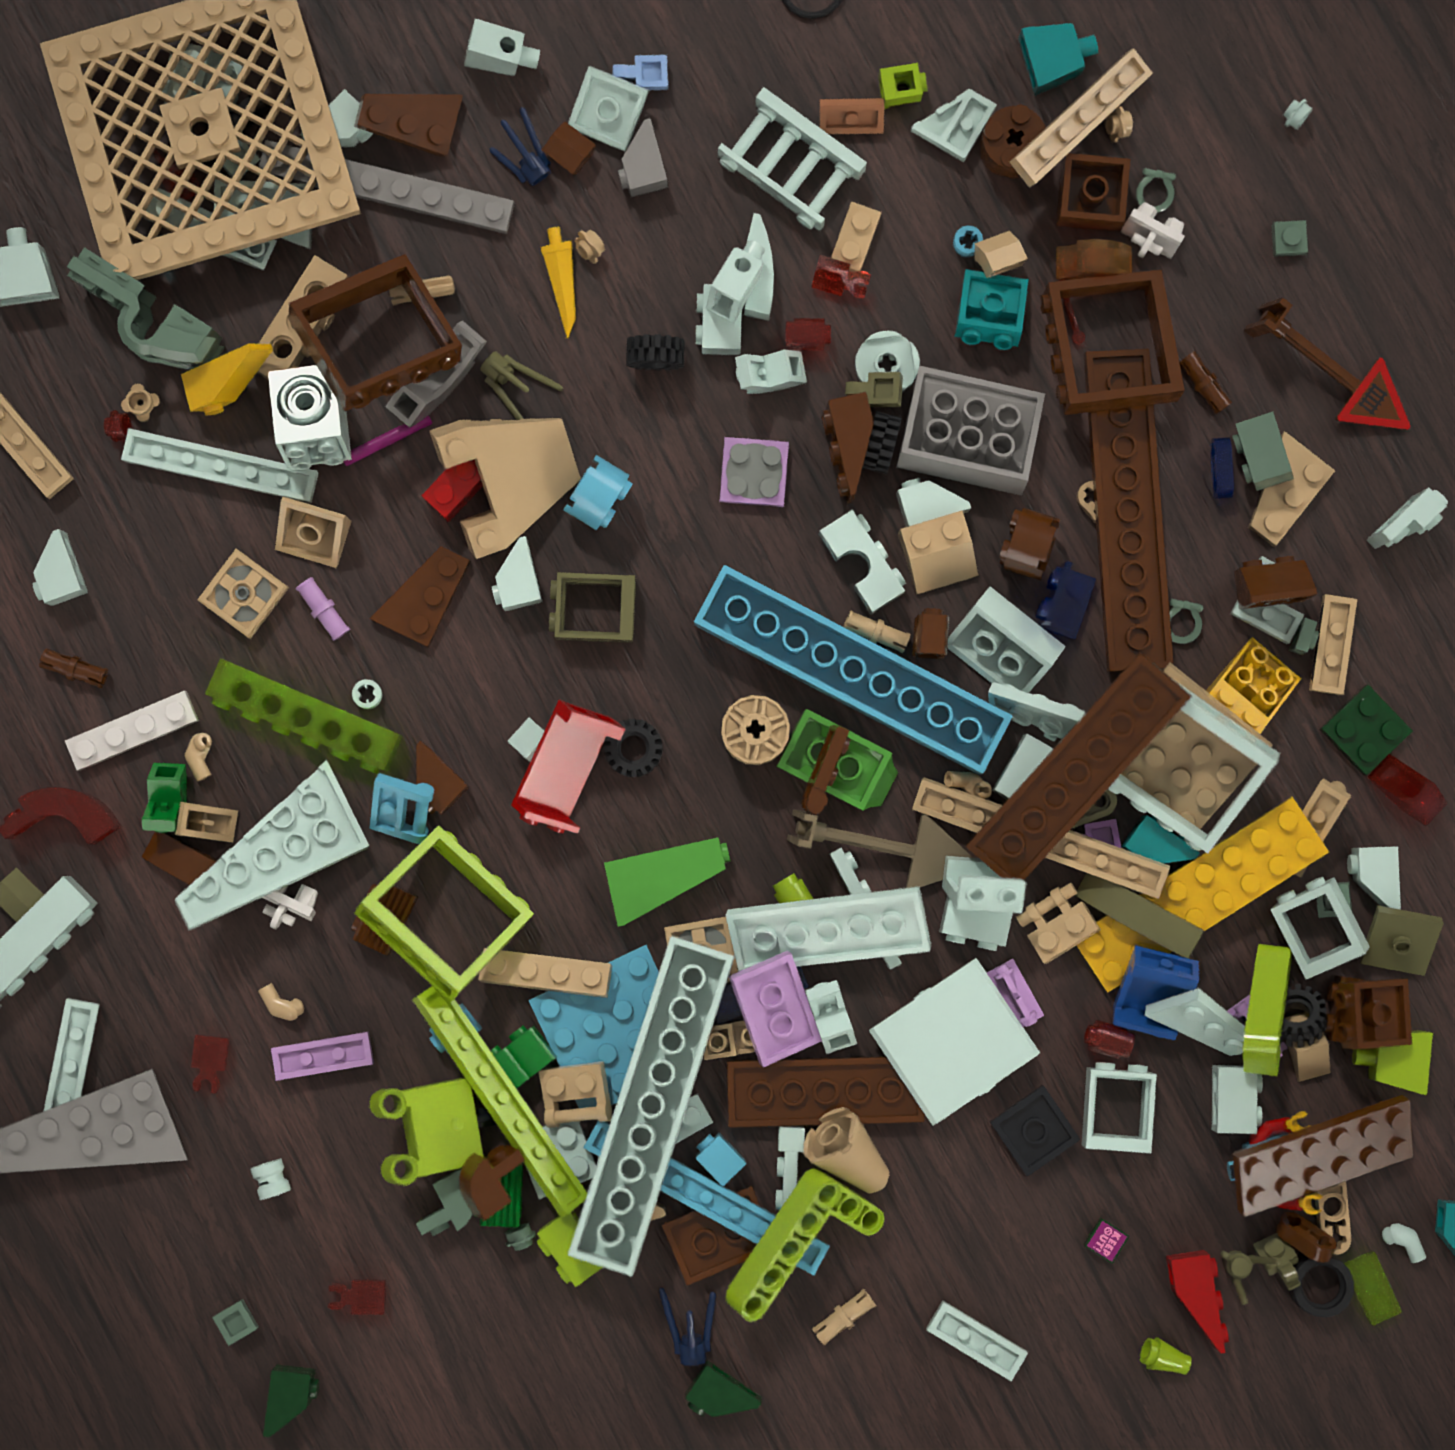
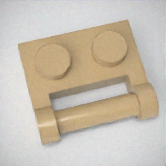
[539,1061,612,1128]

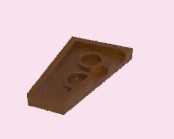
[354,94,463,157]

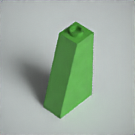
[604,837,730,927]

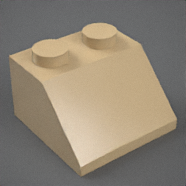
[898,511,978,595]

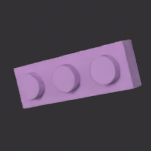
[271,1031,374,1081]

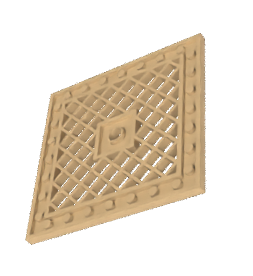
[40,0,361,280]

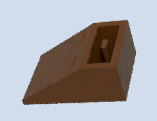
[821,392,874,504]

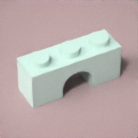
[819,510,906,615]

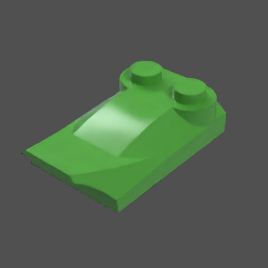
[776,709,898,811]

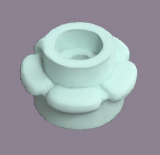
[1283,99,1313,130]

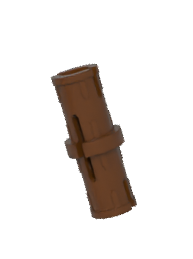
[1179,351,1233,415]
[39,648,108,688]

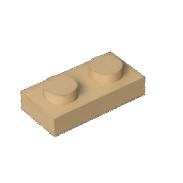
[829,201,881,274]

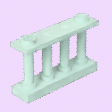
[718,87,867,231]

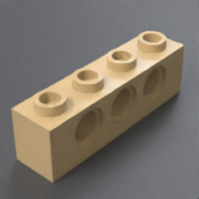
[257,255,349,380]

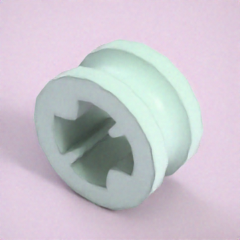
[352,679,382,709]

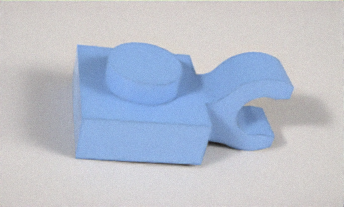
[612,55,668,90]

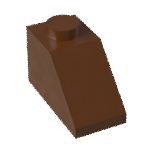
[416,741,470,814]

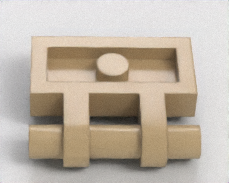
[1016,883,1101,964]

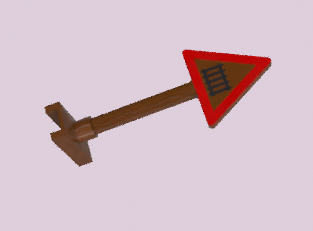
[1244,297,1411,430]

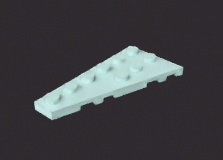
[175,760,369,931]

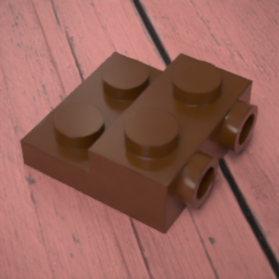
[1334,978,1412,1049]

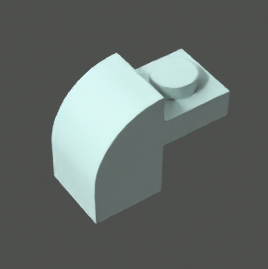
[735,349,807,394]
[806,980,857,1054]

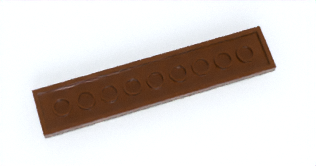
[1083,348,1173,672]

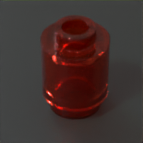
[785,318,831,351]
[1084,1020,1135,1059]

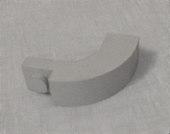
[385,321,487,428]

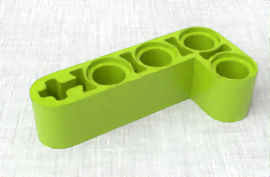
[1243,944,1292,1076]

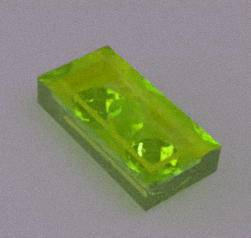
[1344,1251,1403,1326]

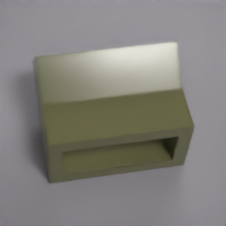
[0,867,44,922]

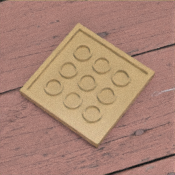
[1122,663,1273,835]

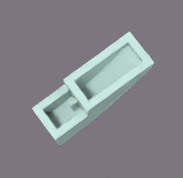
[744,213,774,321]

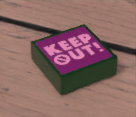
[1083,1217,1129,1264]

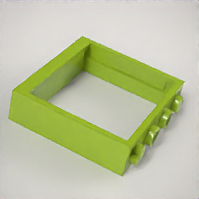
[354,825,534,1002]

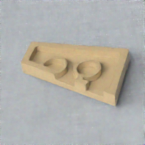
[1249,431,1335,547]

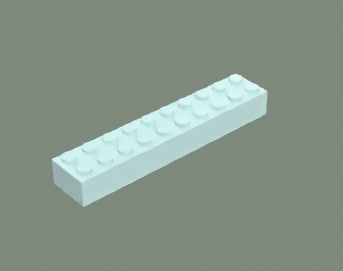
[568,936,735,1276]

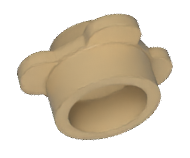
[1106,106,1133,143]
[575,230,605,264]
[121,384,160,422]

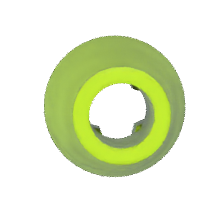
[1140,1337,1192,1375]

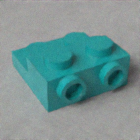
[955,269,1029,350]

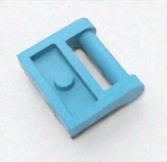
[369,773,434,844]

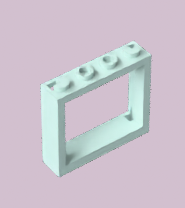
[1108,680,1280,853]

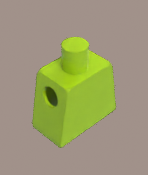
[1352,1030,1433,1095]

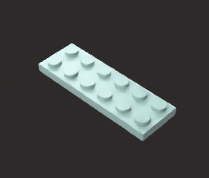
[726,887,931,972]

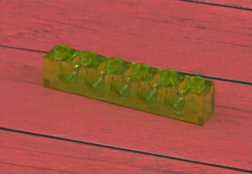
[205,658,403,774]

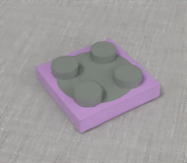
[720,437,789,507]

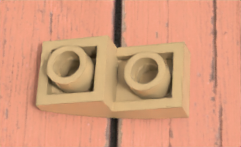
[704,1020,755,1060]

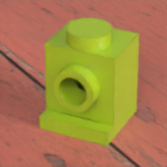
[878,63,927,109]

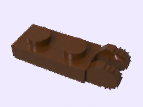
[801,725,850,815]

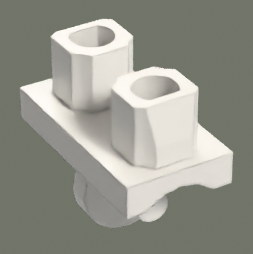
[1121,202,1185,259]
[262,884,318,929]

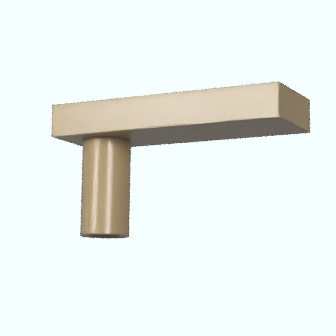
[1295,779,1352,878]

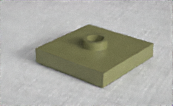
[1360,906,1443,976]

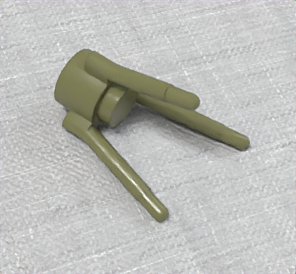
[480,351,563,420]
[1220,1250,1281,1305]

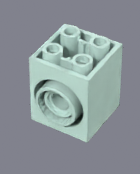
[268,365,352,470]

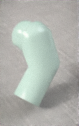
[1382,1223,1427,1263]

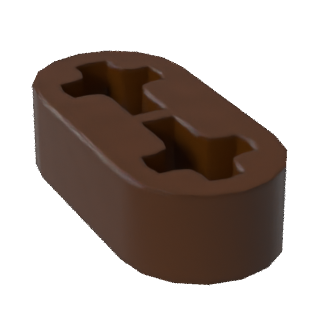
[1276,1212,1337,1263]

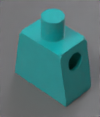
[1018,23,1099,96]

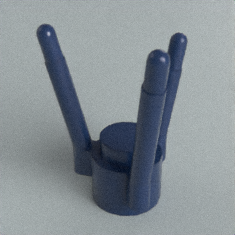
[489,107,551,186]
[659,1287,716,1366]

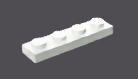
[65,691,199,771]

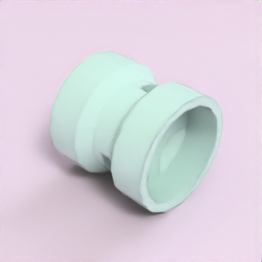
[250,1158,291,1200]

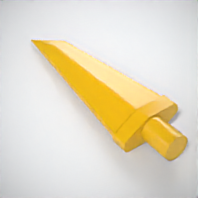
[541,227,576,340]

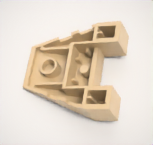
[429,418,581,559]

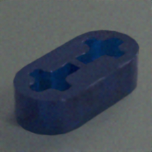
[1211,438,1234,499]

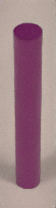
[344,415,433,466]

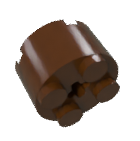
[980,104,1046,179]
[999,508,1061,581]

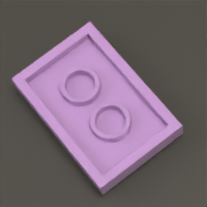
[729,951,822,1067]

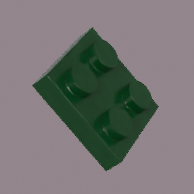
[1319,684,1413,776]

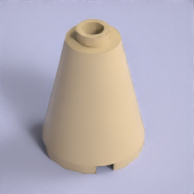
[804,1107,889,1193]

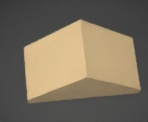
[175,802,238,843]
[1284,1012,1330,1082]

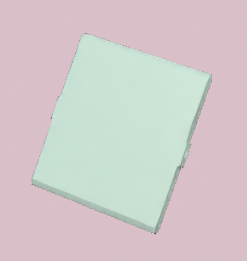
[869,958,1040,1126]

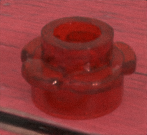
[104,410,132,442]

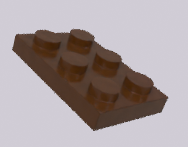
[662,1185,761,1286]

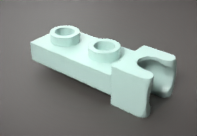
[775,1125,805,1210]

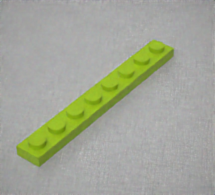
[413,986,588,1217]

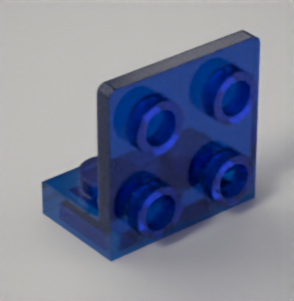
[1035,560,1096,640]

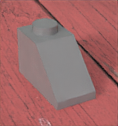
[618,118,668,197]

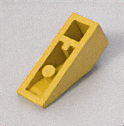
[181,343,273,416]

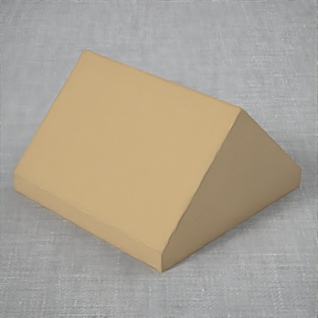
[275,497,351,568]

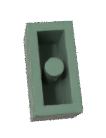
[1233,412,1294,491]

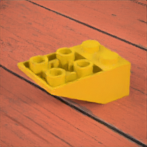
[1206,637,1301,734]

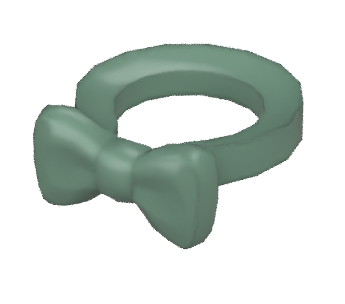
[1136,168,1176,213]
[1169,599,1204,644]

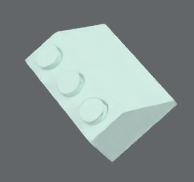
[947,587,1066,693]

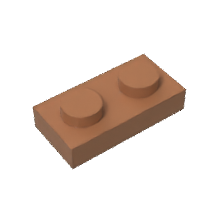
[819,98,884,134]

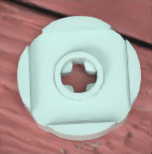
[855,331,920,393]

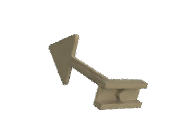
[787,809,973,888]

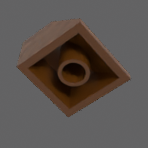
[1234,556,1317,610]

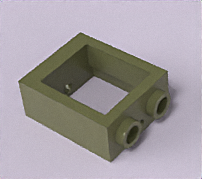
[549,572,636,643]

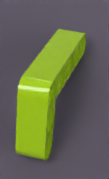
[726,1168,884,1321]

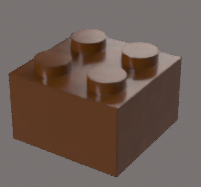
[1056,153,1131,231]

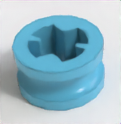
[953,225,983,257]

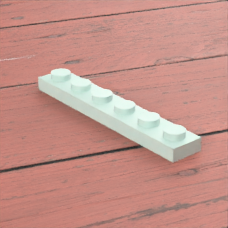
[121,428,319,503]

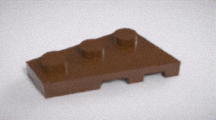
[369,546,471,648]

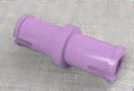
[296,577,350,641]

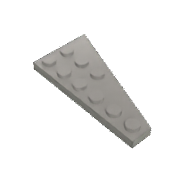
[0,1068,188,1173]

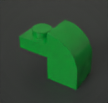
[142,763,187,833]

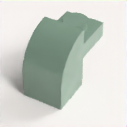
[416,1168,473,1236]

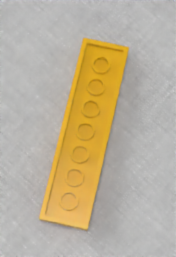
[1077,797,1329,993]

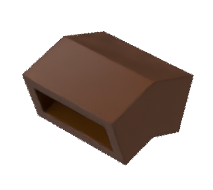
[542,121,596,174]

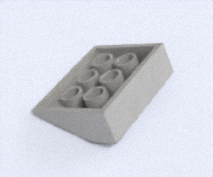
[896,365,1045,496]

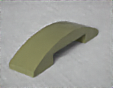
[1075,873,1205,959]

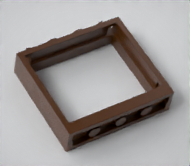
[289,254,462,412]
[1040,270,1185,415]

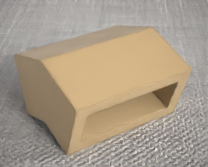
[975,231,1028,278]

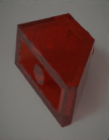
[1368,754,1447,826]

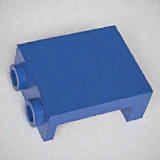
[1113,945,1199,1040]

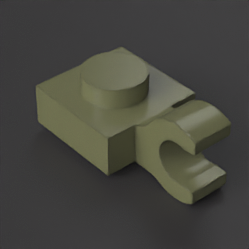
[845,372,903,407]
[1253,1233,1301,1290]

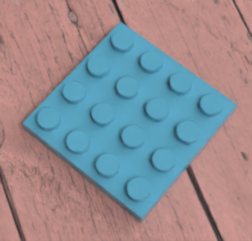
[529,945,659,1108]

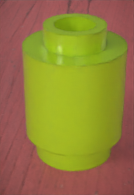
[772,873,814,903]

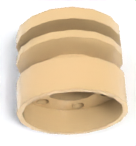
[721,695,790,766]

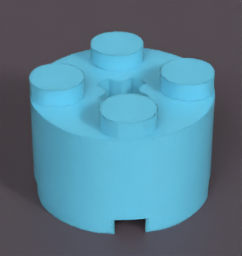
[563,455,633,530]

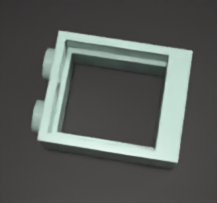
[1270,876,1370,980]
[1082,1062,1156,1153]

